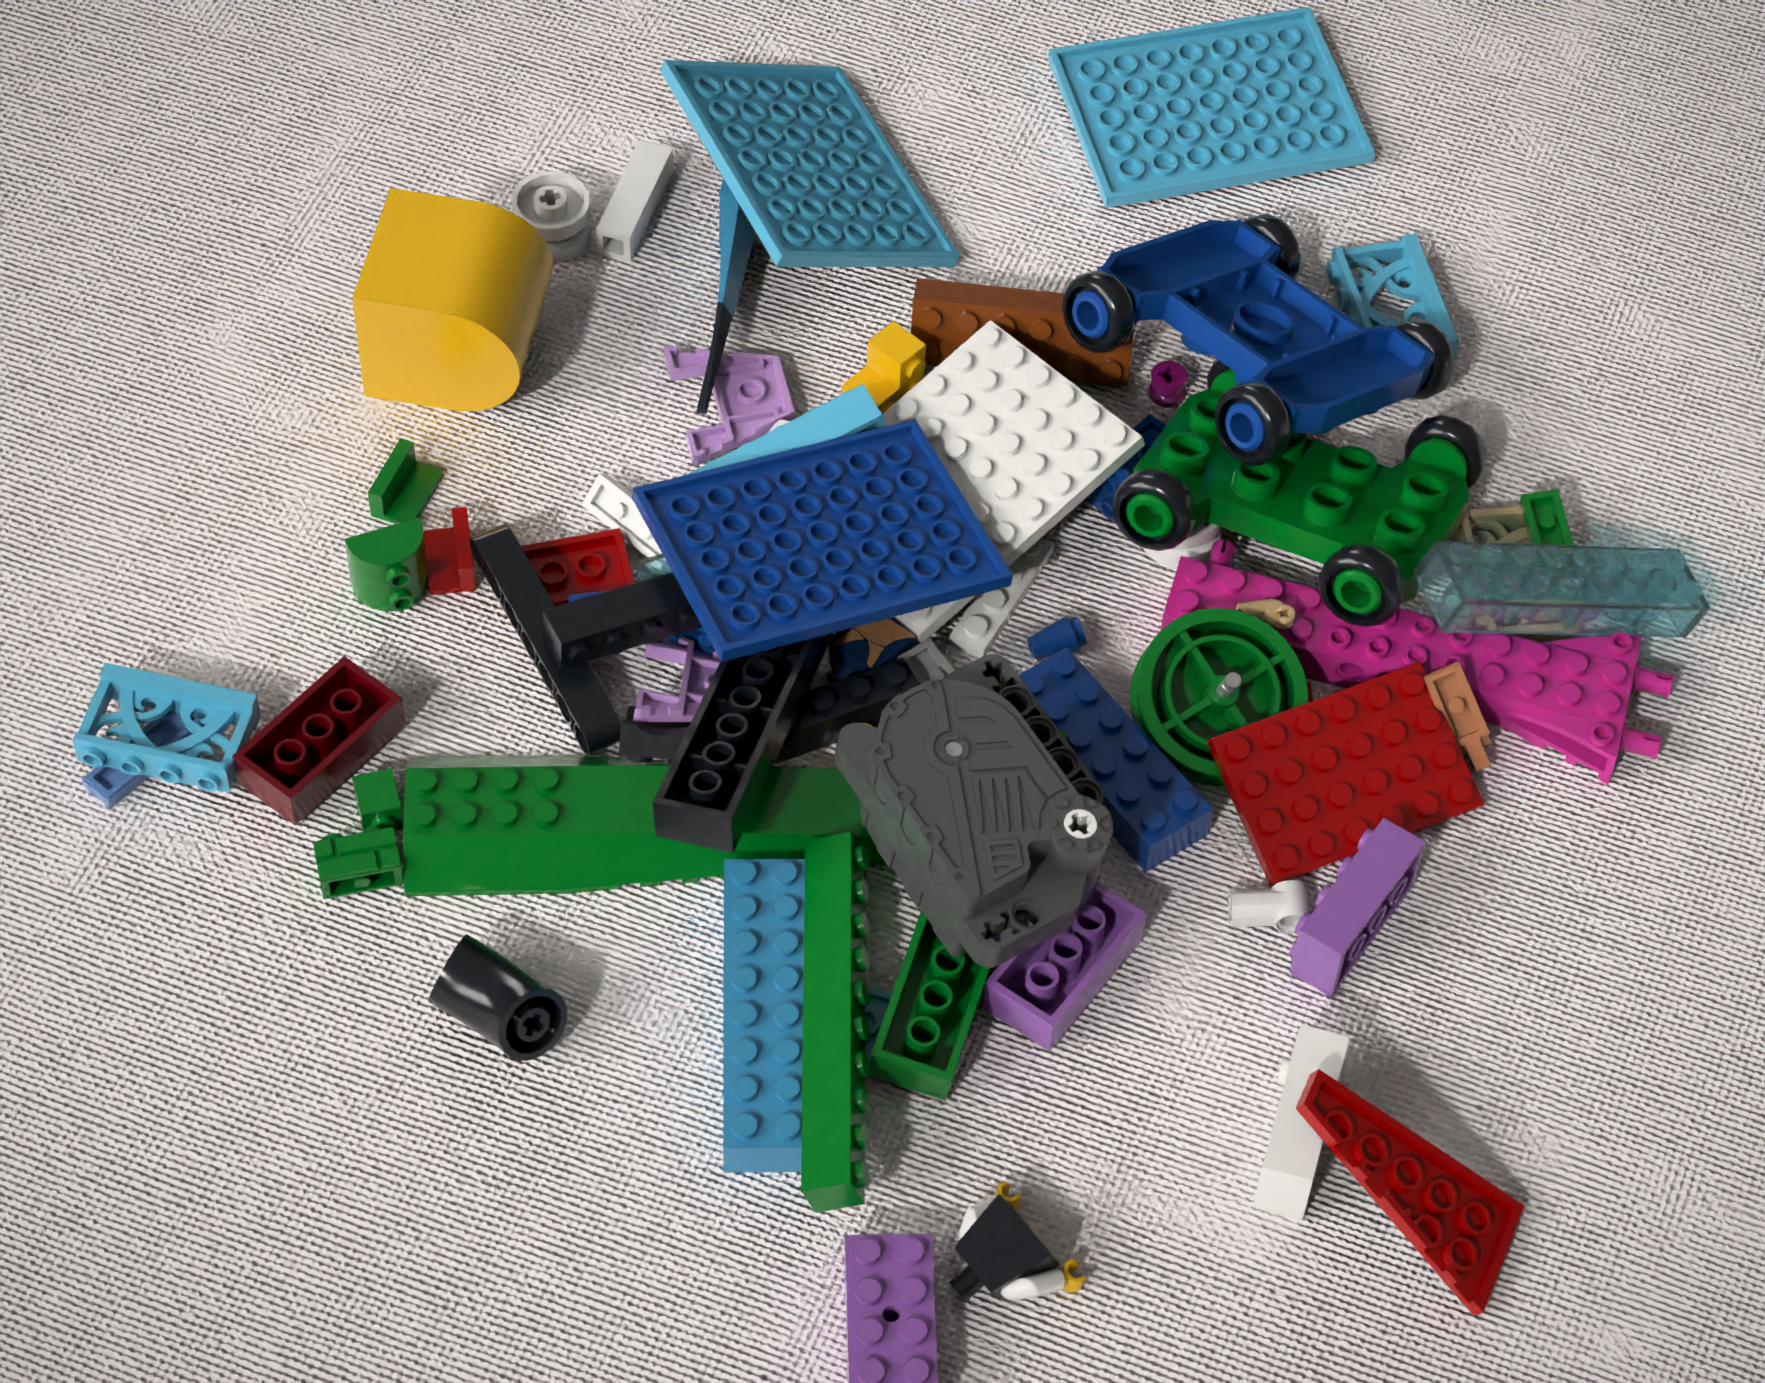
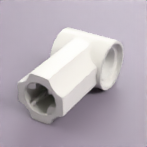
[1228,880,1309,934]

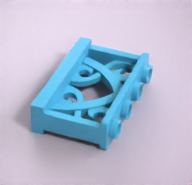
[1326,233,1459,361]
[73,663,261,793]

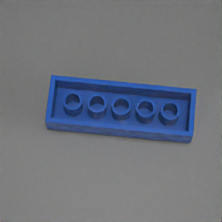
[1019,648,1213,873]

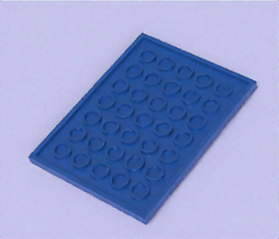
[632,419,1013,662]

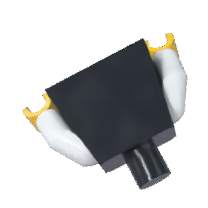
[949,1182,1087,1301]

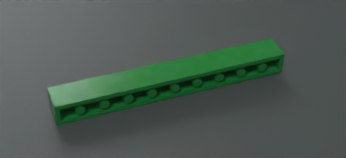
[801,831,870,1213]

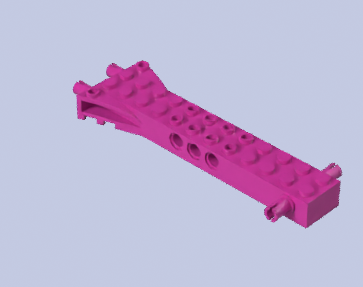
[1161,539,1674,784]

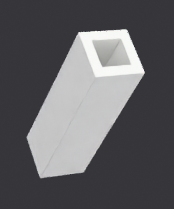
[596,139,673,262]

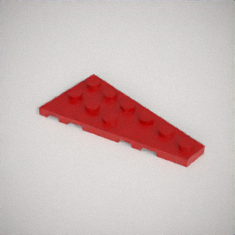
[1295,1069,1524,1316]

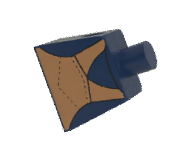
[827,618,918,684]

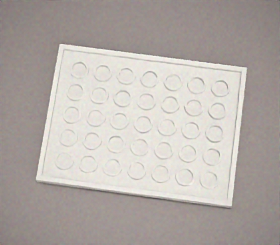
[882,320,1145,643]

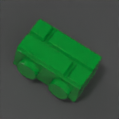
[313,826,404,899]

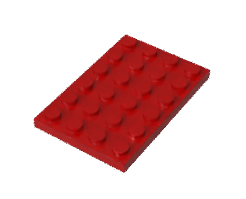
[1207,662,1485,888]

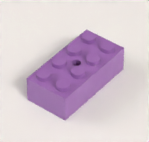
[1289,818,1425,998]
[982,882,1147,1051]
[844,1234,938,1383]

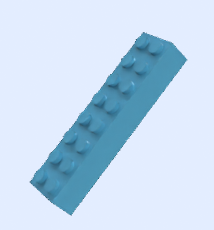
[723,859,805,1173]

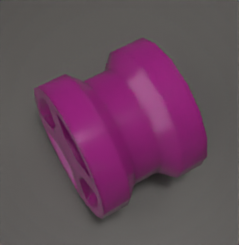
[1148,361,1188,408]

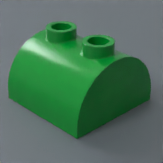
[344,517,428,611]

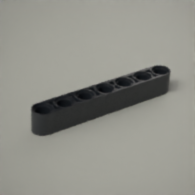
[469,523,621,756]

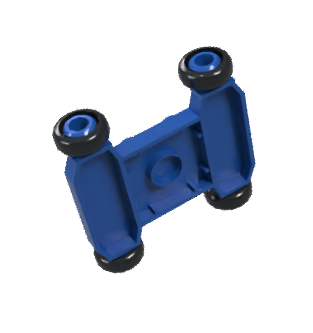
[1062,214,1455,466]

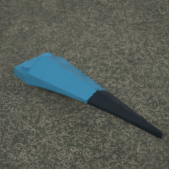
[696,178,756,414]

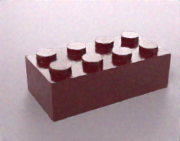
[232,656,406,826]

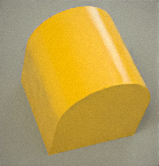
[352,188,554,411]

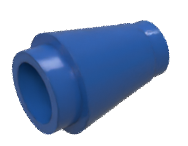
[1027,616,1087,660]

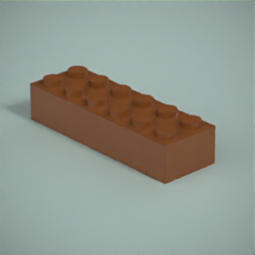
[911,278,1134,386]

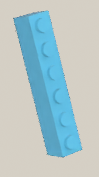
[687,384,886,475]

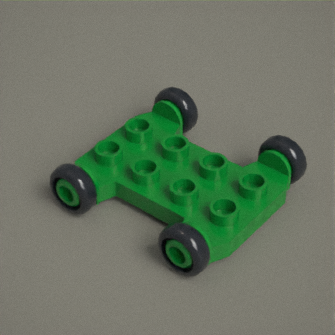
[1112,359,1487,627]

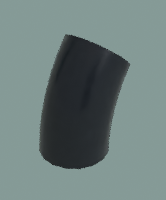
[428,934,567,1061]

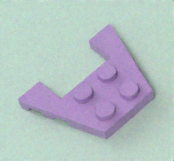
[664,346,795,466]
[633,637,721,722]

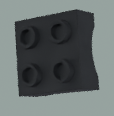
[619,706,691,764]

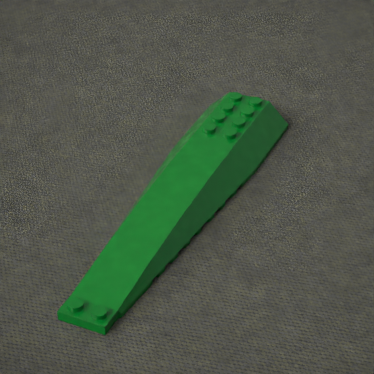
[403,755,888,896]

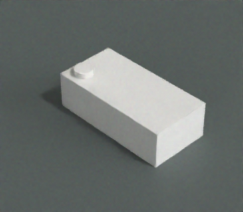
[1253,1024,1350,1221]

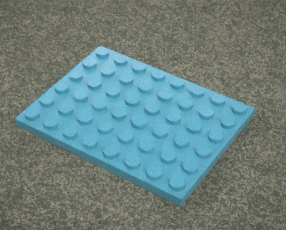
[1048,7,1375,208]
[660,60,961,267]

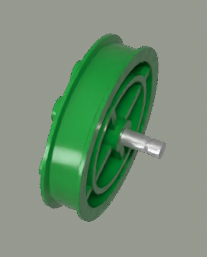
[1130,608,1308,786]

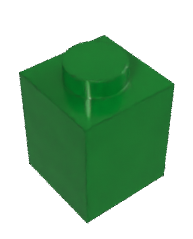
[352,768,403,831]

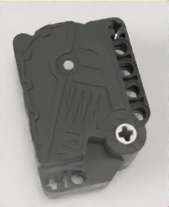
[834,654,1113,968]

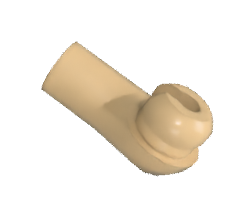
[1236,598,1296,629]

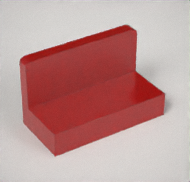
[423,507,476,595]

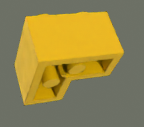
[841,321,926,414]

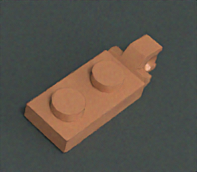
[1423,661,1491,772]

